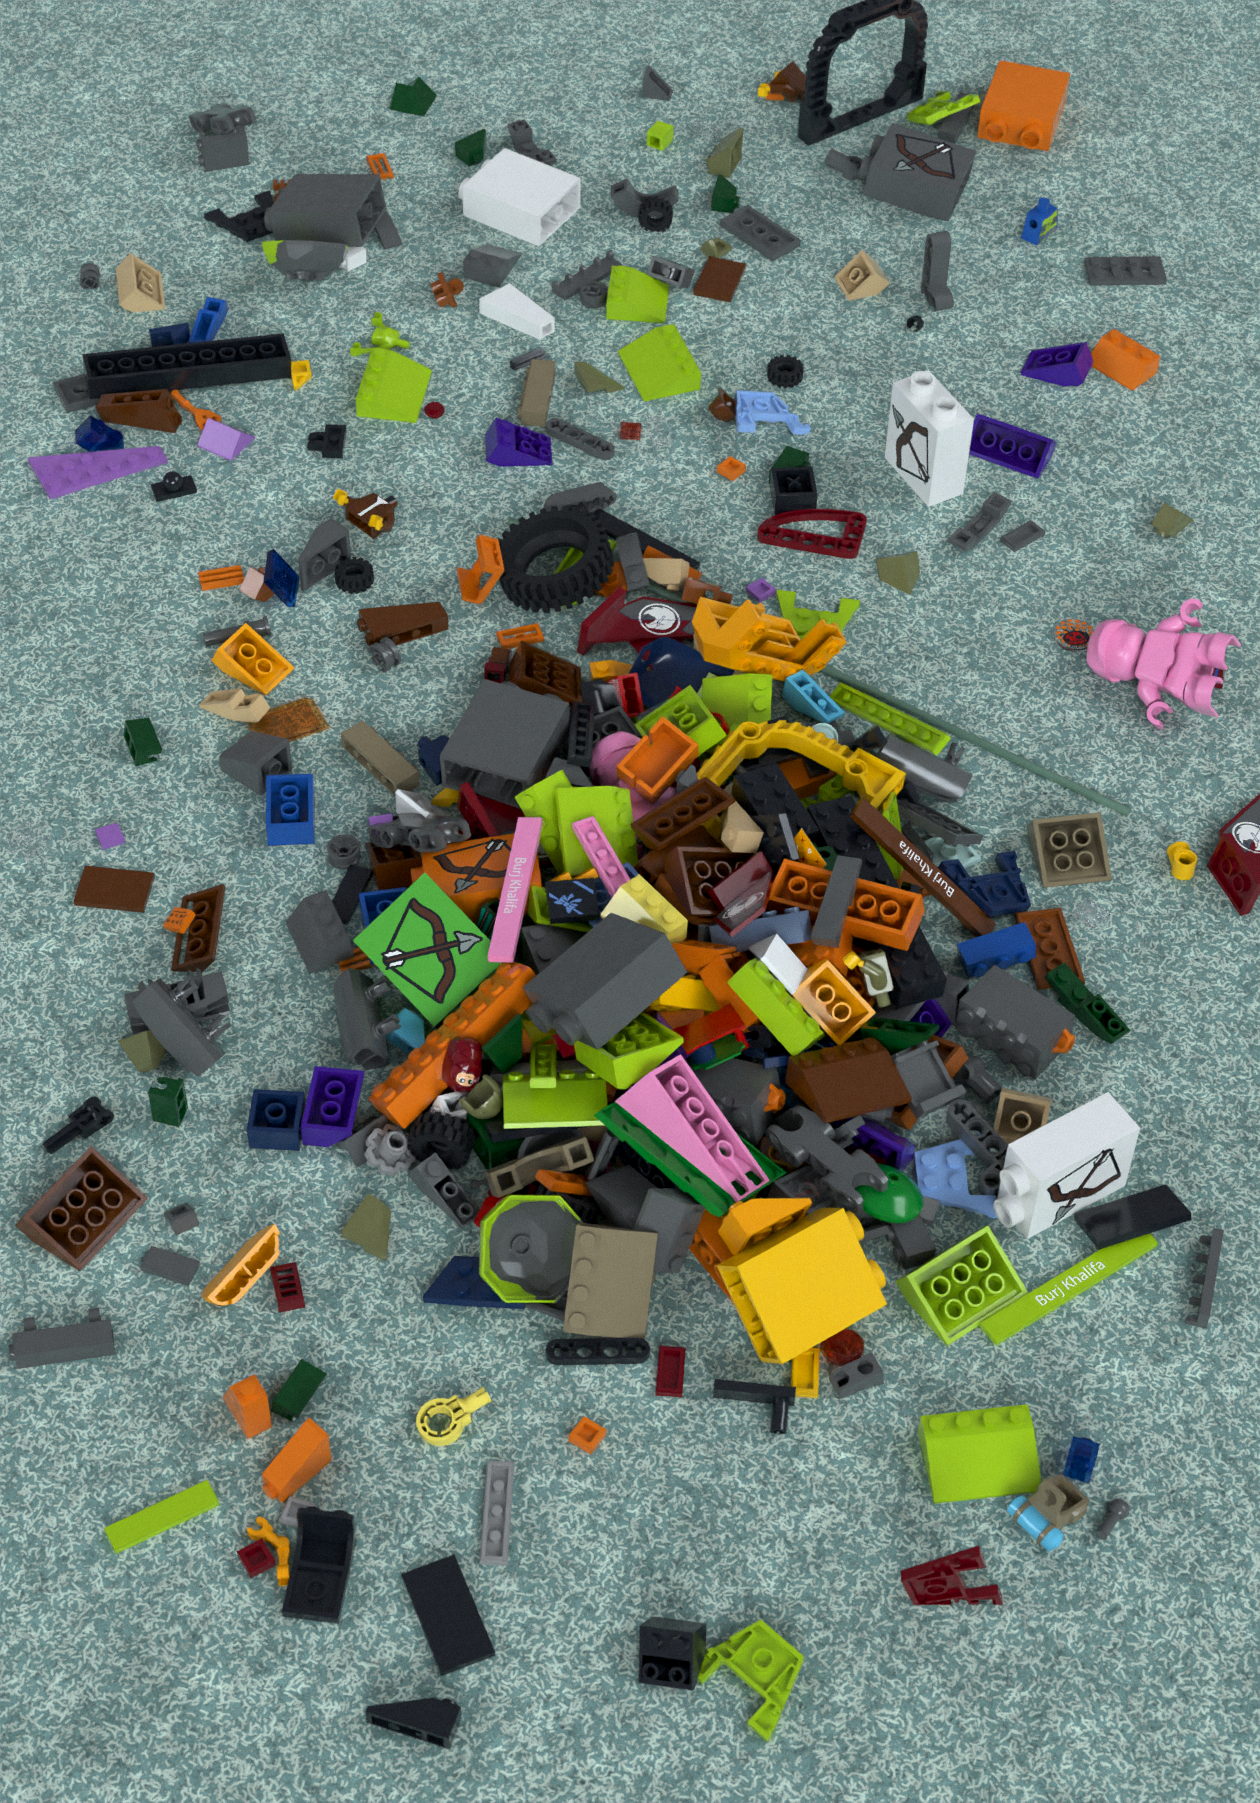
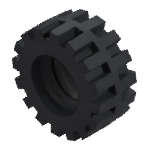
[638,196,673,232]
[767,355,803,388]
[335,557,374,594]

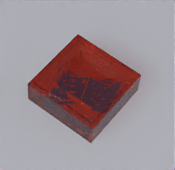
[620,422,642,440]

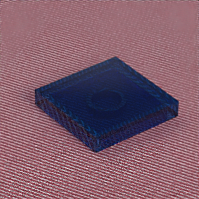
[263,549,299,607]

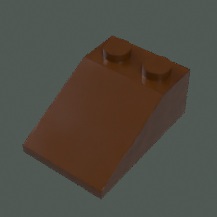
[365,842,423,891]

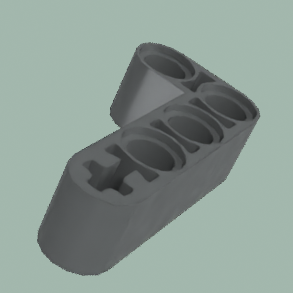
[921,231,954,312]
[543,482,617,513]
[946,1099,1008,1197]

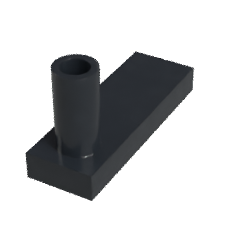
[713,1379,796,1434]

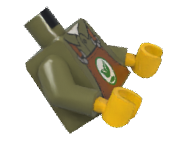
[842,948,893,1008]

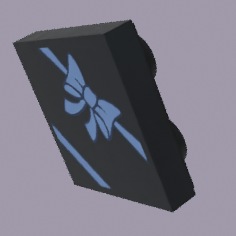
[545,878,599,924]

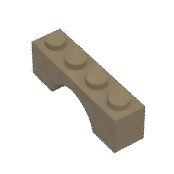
[484,1135,594,1198]

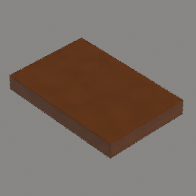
[693,256,746,303]
[74,866,155,913]

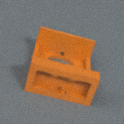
[456,534,504,604]

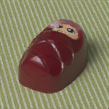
[442,1036,482,1093]

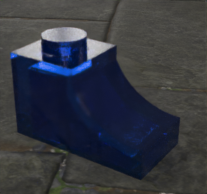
[1063,1436,1100,1484]

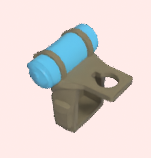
[1007,1474,1089,1552]

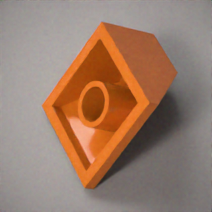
[671,940,737,978]

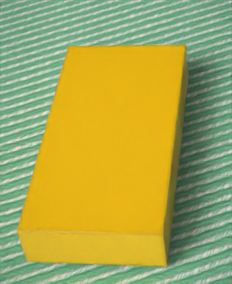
[791,1348,820,1398]

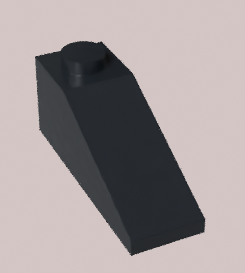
[365,1698,462,1749]

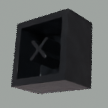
[770,466,818,515]

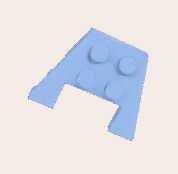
[734,390,811,435]
[914,1133,997,1218]

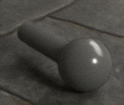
[1096,1499,1130,1540]

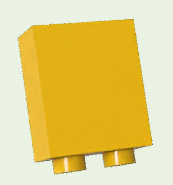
[716,1208,887,1364]

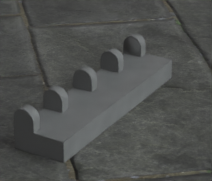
[552,250,622,300]
[1185,1228,1224,1328]

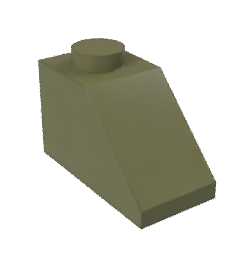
[1151,503,1193,538]

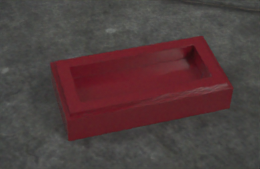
[655,1346,686,1397]

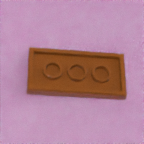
[1014,908,1085,990]

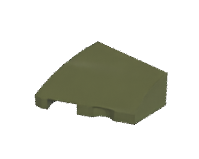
[574,362,624,393]
[341,1193,391,1261]

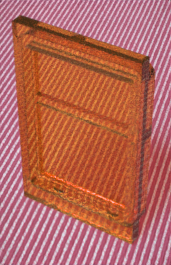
[246,697,330,742]

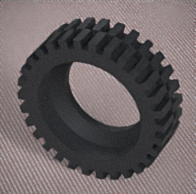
[498,506,614,613]

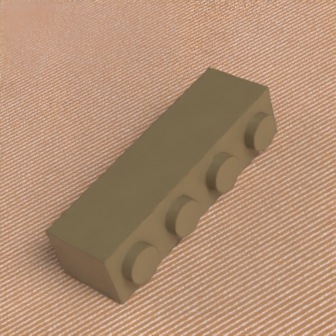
[518,359,556,427]
[341,721,420,797]

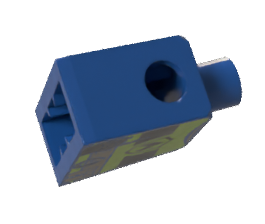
[1021,197,1058,246]

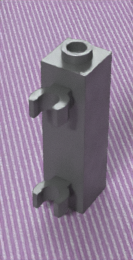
[9,1308,115,1369]

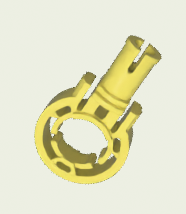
[416,1387,492,1446]

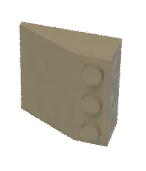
[1027,812,1112,888]

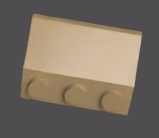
[116,253,165,313]

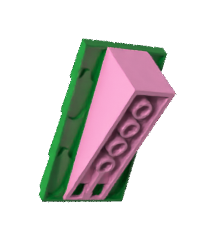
[594,1054,786,1217]

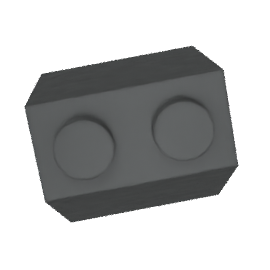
[219,731,292,796]

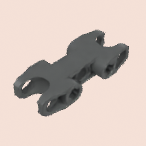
[189,104,257,135]
[368,813,471,852]
[767,1105,889,1213]

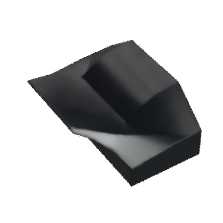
[580,679,619,716]

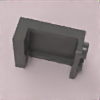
[196,125,249,172]
[893,1040,966,1120]

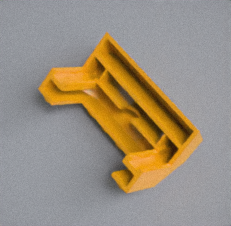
[692,597,847,682]

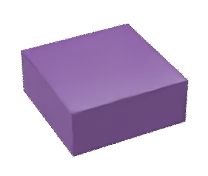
[746,578,776,603]
[95,823,125,850]

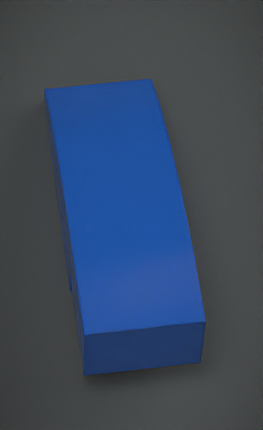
[188,297,229,343]

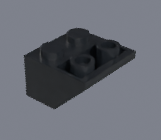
[639,1616,706,1691]

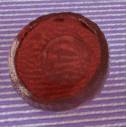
[820,1328,864,1367]

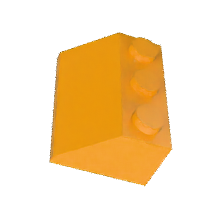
[786,959,876,1045]

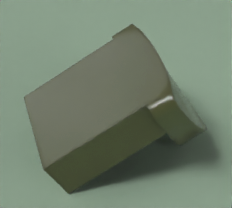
[700,237,732,258]

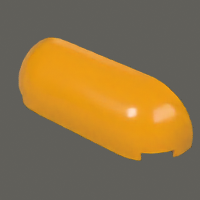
[201,1224,280,1306]

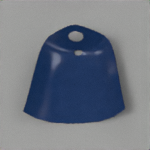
[629,637,734,712]

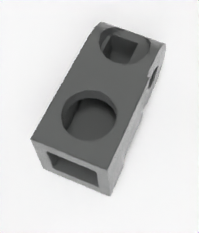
[829,1353,884,1399]

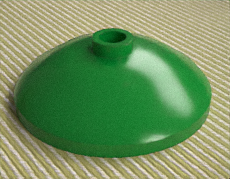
[855,1164,924,1223]

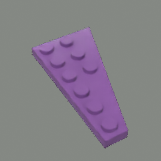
[28,446,168,499]

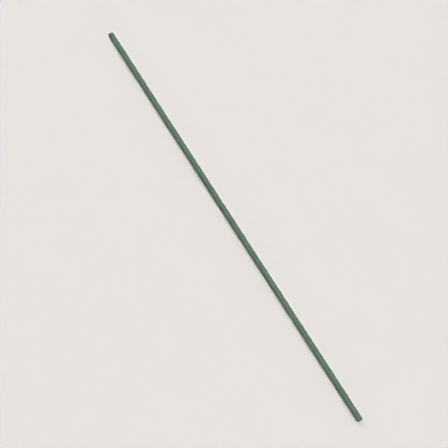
[507,517,1131,816]

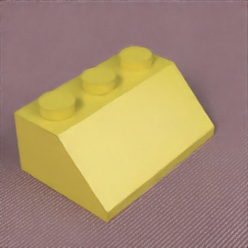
[600,874,688,943]

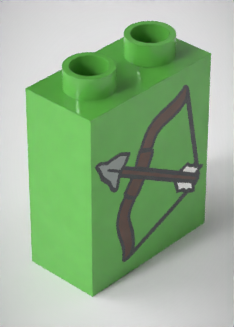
[353,873,503,1028]

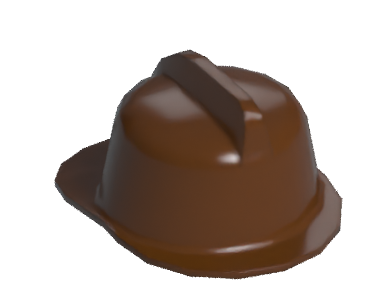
[708,388,736,422]

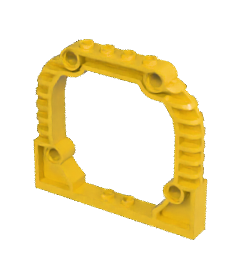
[697,720,906,848]

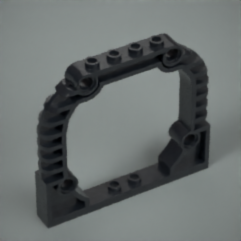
[798,0,928,146]

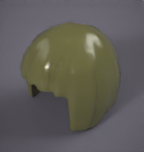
[459,1074,503,1119]

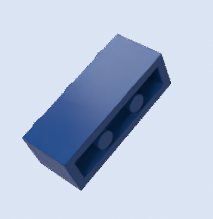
[957,922,1036,978]

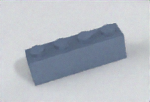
[709,907,812,952]

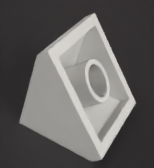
[395,789,450,820]
[749,934,808,995]

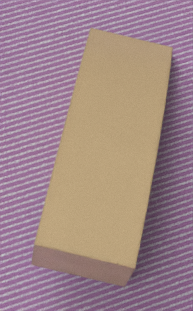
[199,688,270,722]

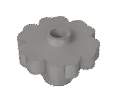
[364,1124,415,1176]

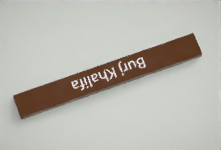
[850,798,996,937]

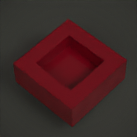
[237,1538,276,1579]

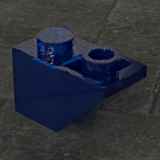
[75,415,124,452]

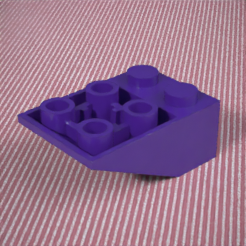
[485,417,553,467]

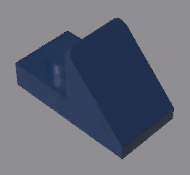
[149,323,190,347]

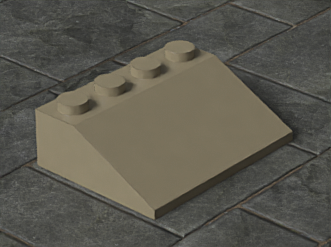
[563,1223,658,1339]

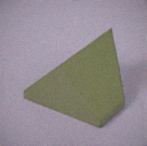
[876,551,920,595]
[118,1031,167,1073]

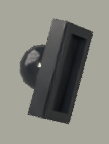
[151,471,197,502]

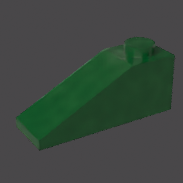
[860,1017,939,1055]

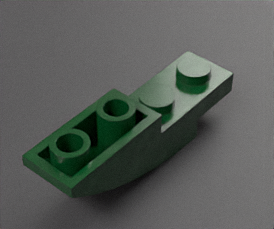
[1044,962,1130,1044]

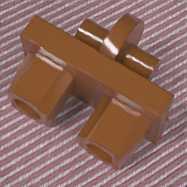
[430,272,464,307]

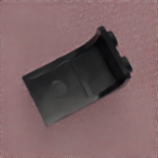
[282,1506,357,1624]

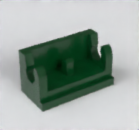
[123,718,162,766]
[148,1077,188,1127]
[271,1359,327,1422]

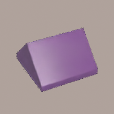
[197,418,255,461]

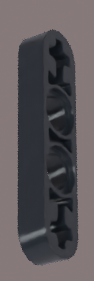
[546,1338,650,1365]

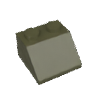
[706,127,744,178]

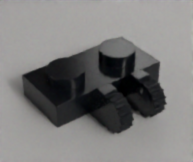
[307,424,347,458]

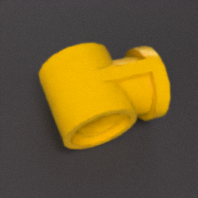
[1166,841,1198,880]

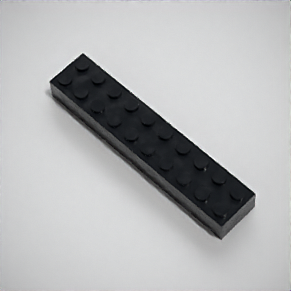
[82,333,291,399]
[807,795,947,1008]

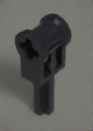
[43,1096,114,1154]

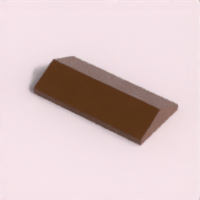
[630,777,735,851]
[171,884,226,972]

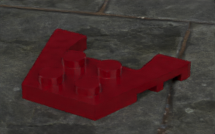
[900,1546,1003,1605]

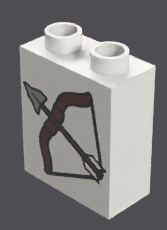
[885,370,974,507]
[994,1092,1140,1239]

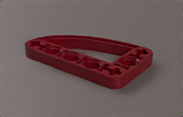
[757,509,867,559]

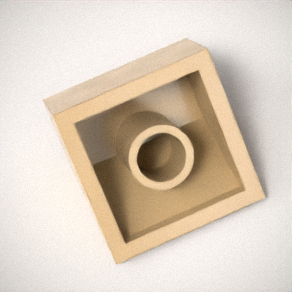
[835,250,890,300]
[993,1088,1051,1144]

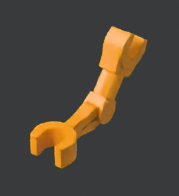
[247,1516,290,1586]

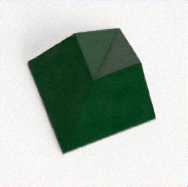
[390,77,437,117]
[482,1013,523,1075]

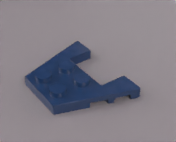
[938,851,1031,917]

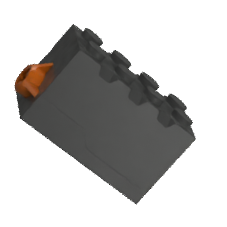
[955,965,1075,1079]
[685,1056,786,1145]

